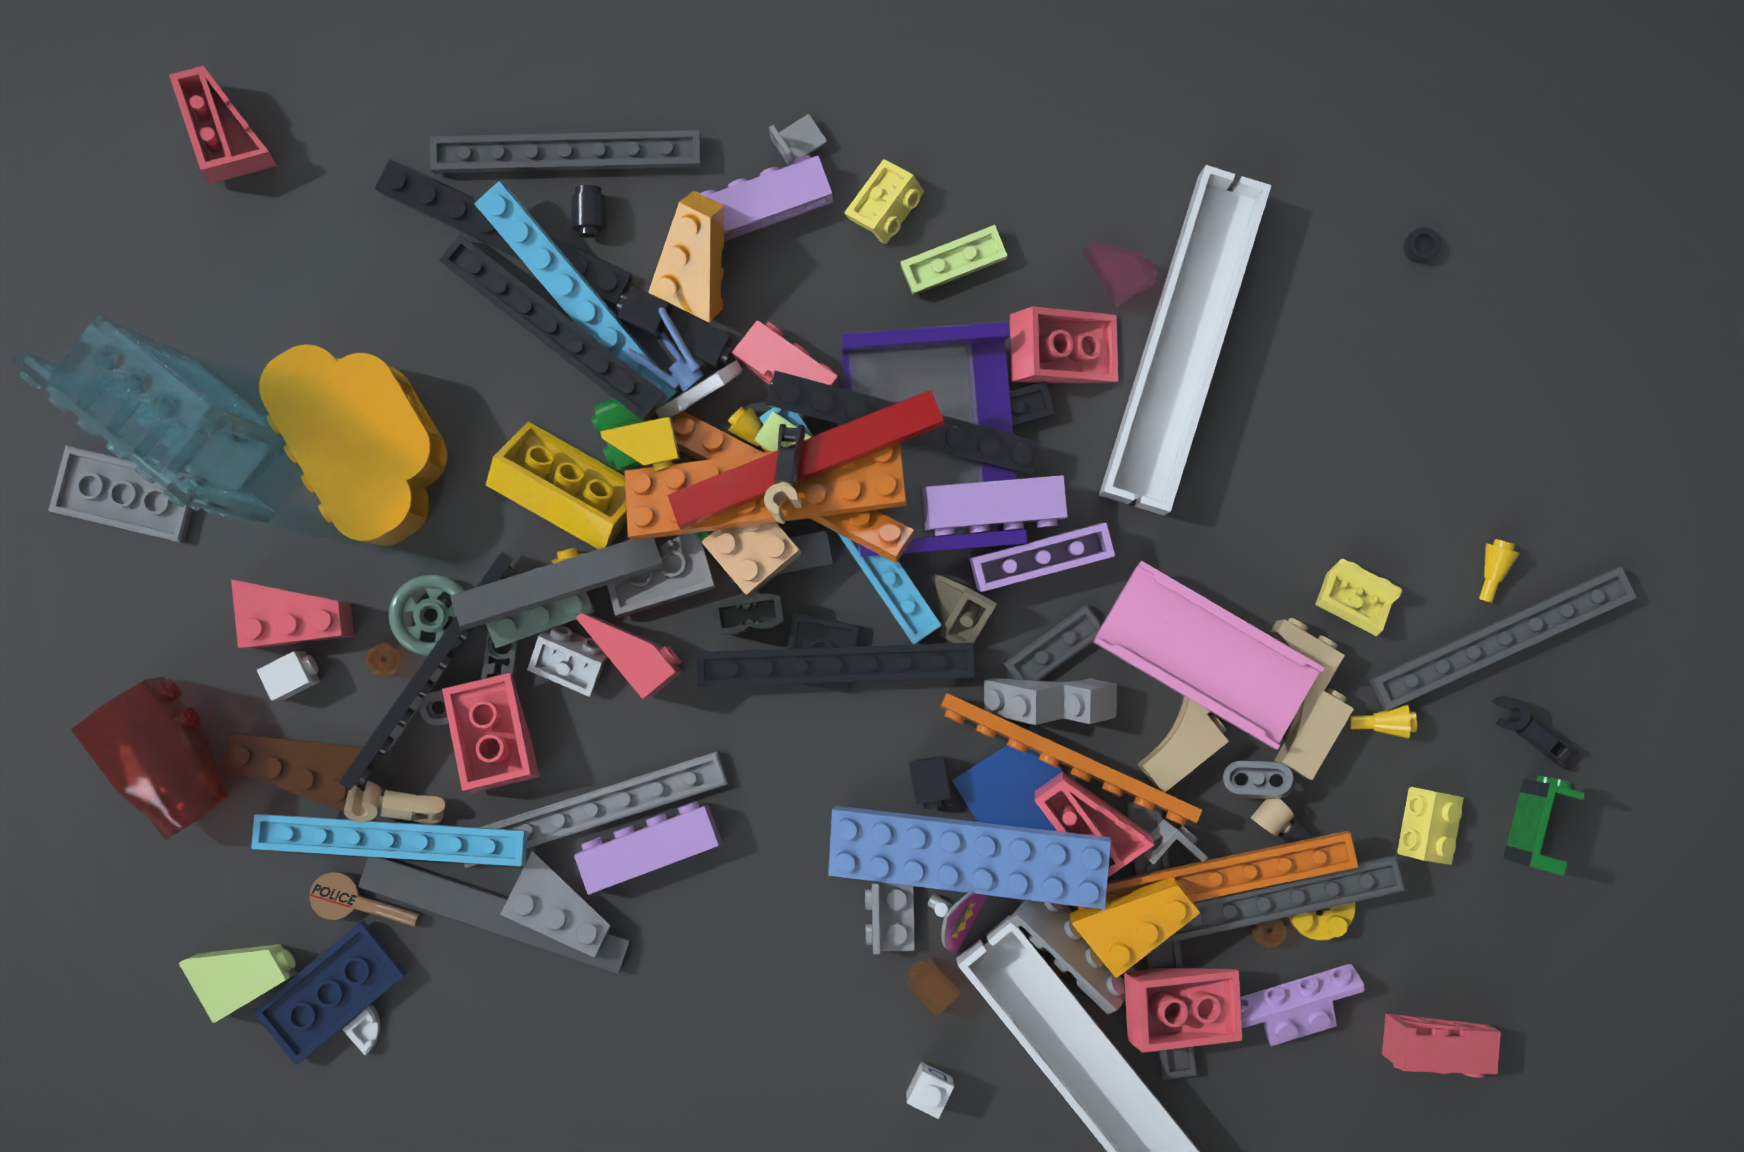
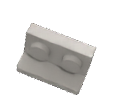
[527,625,608,697]
[865,881,914,954]

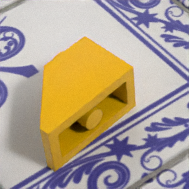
[600,417,680,471]

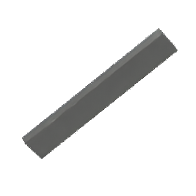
[450,538,663,631]

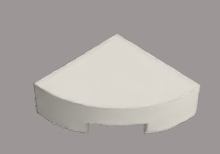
[342,1004,380,1055]

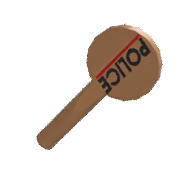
[309,871,420,927]

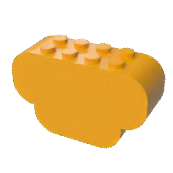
[259,344,448,546]

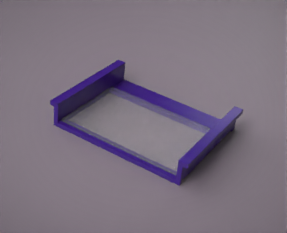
[841,322,1027,557]

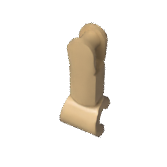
[344,781,445,825]

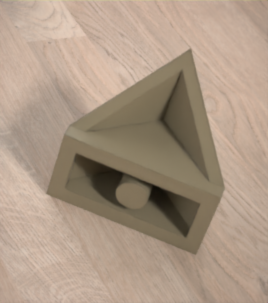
[934,573,997,643]

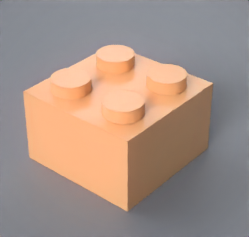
[702,522,802,598]

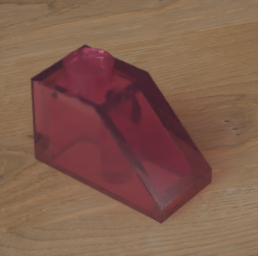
[1083,240,1157,309]

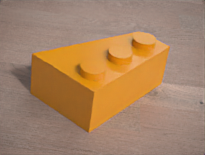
[1069,877,1200,978]

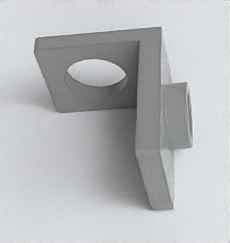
[769,114,827,166]
[1142,819,1208,864]

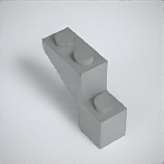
[984,678,1117,725]

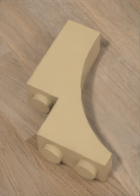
[1270,618,1354,780]
[1137,696,1229,793]

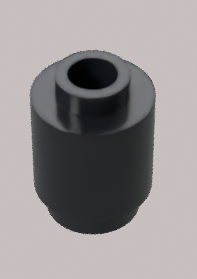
[571,185,606,238]

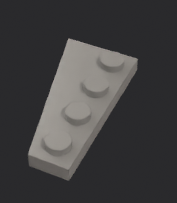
[1008,900,1125,1015]

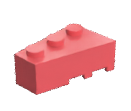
[169,66,277,184]
[732,320,839,420]
[231,579,354,649]
[1034,771,1155,877]
[1382,1013,1501,1078]

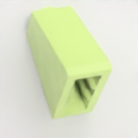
[179,944,298,1023]

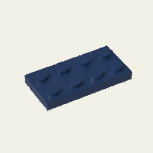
[253,920,407,1066]

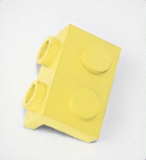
[1315,559,1402,636]
[1397,787,1464,865]

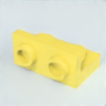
[844,159,924,244]

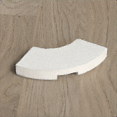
[656,360,743,419]

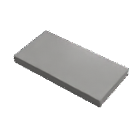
[48,446,201,543]

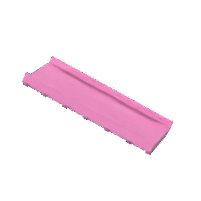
[1093,561,1324,750]

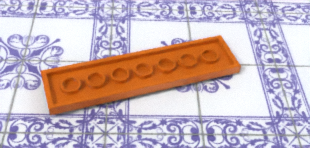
[625,442,907,541]

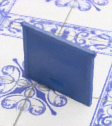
[951,724,1062,831]

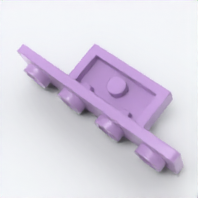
[1240,964,1365,1046]

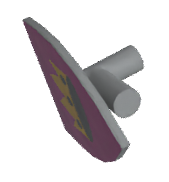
[928,891,988,953]

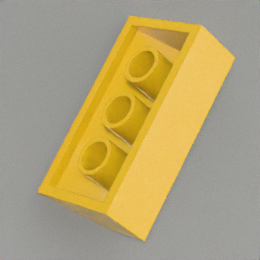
[486,421,627,549]

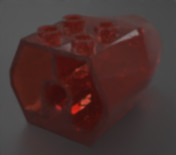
[71,676,230,840]

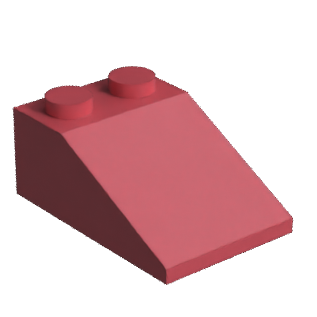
[1010,306,1118,384]
[576,613,683,699]
[442,673,539,793]
[1124,968,1242,1052]

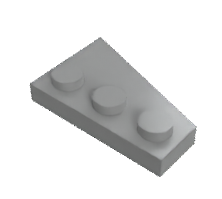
[607,533,716,618]
[500,851,611,959]

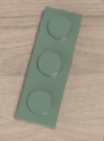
[486,591,594,648]

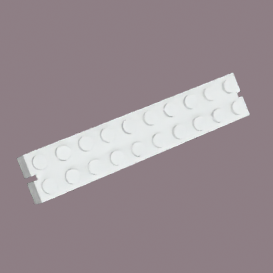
[1099,165,1272,516]
[956,915,1200,1152]

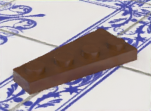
[220,733,363,812]

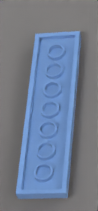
[828,806,1111,909]

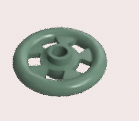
[389,574,464,656]

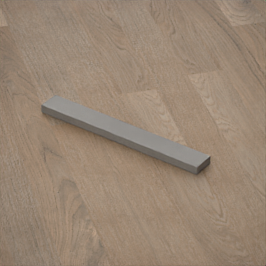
[464,751,728,868]

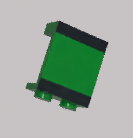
[1503,775,1585,876]

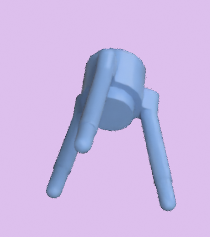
[626,307,704,392]

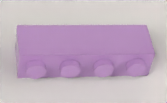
[700,155,833,242]
[921,475,1068,537]
[969,523,1115,592]
[574,801,722,895]

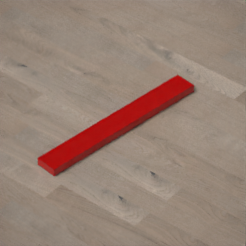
[667,390,945,530]

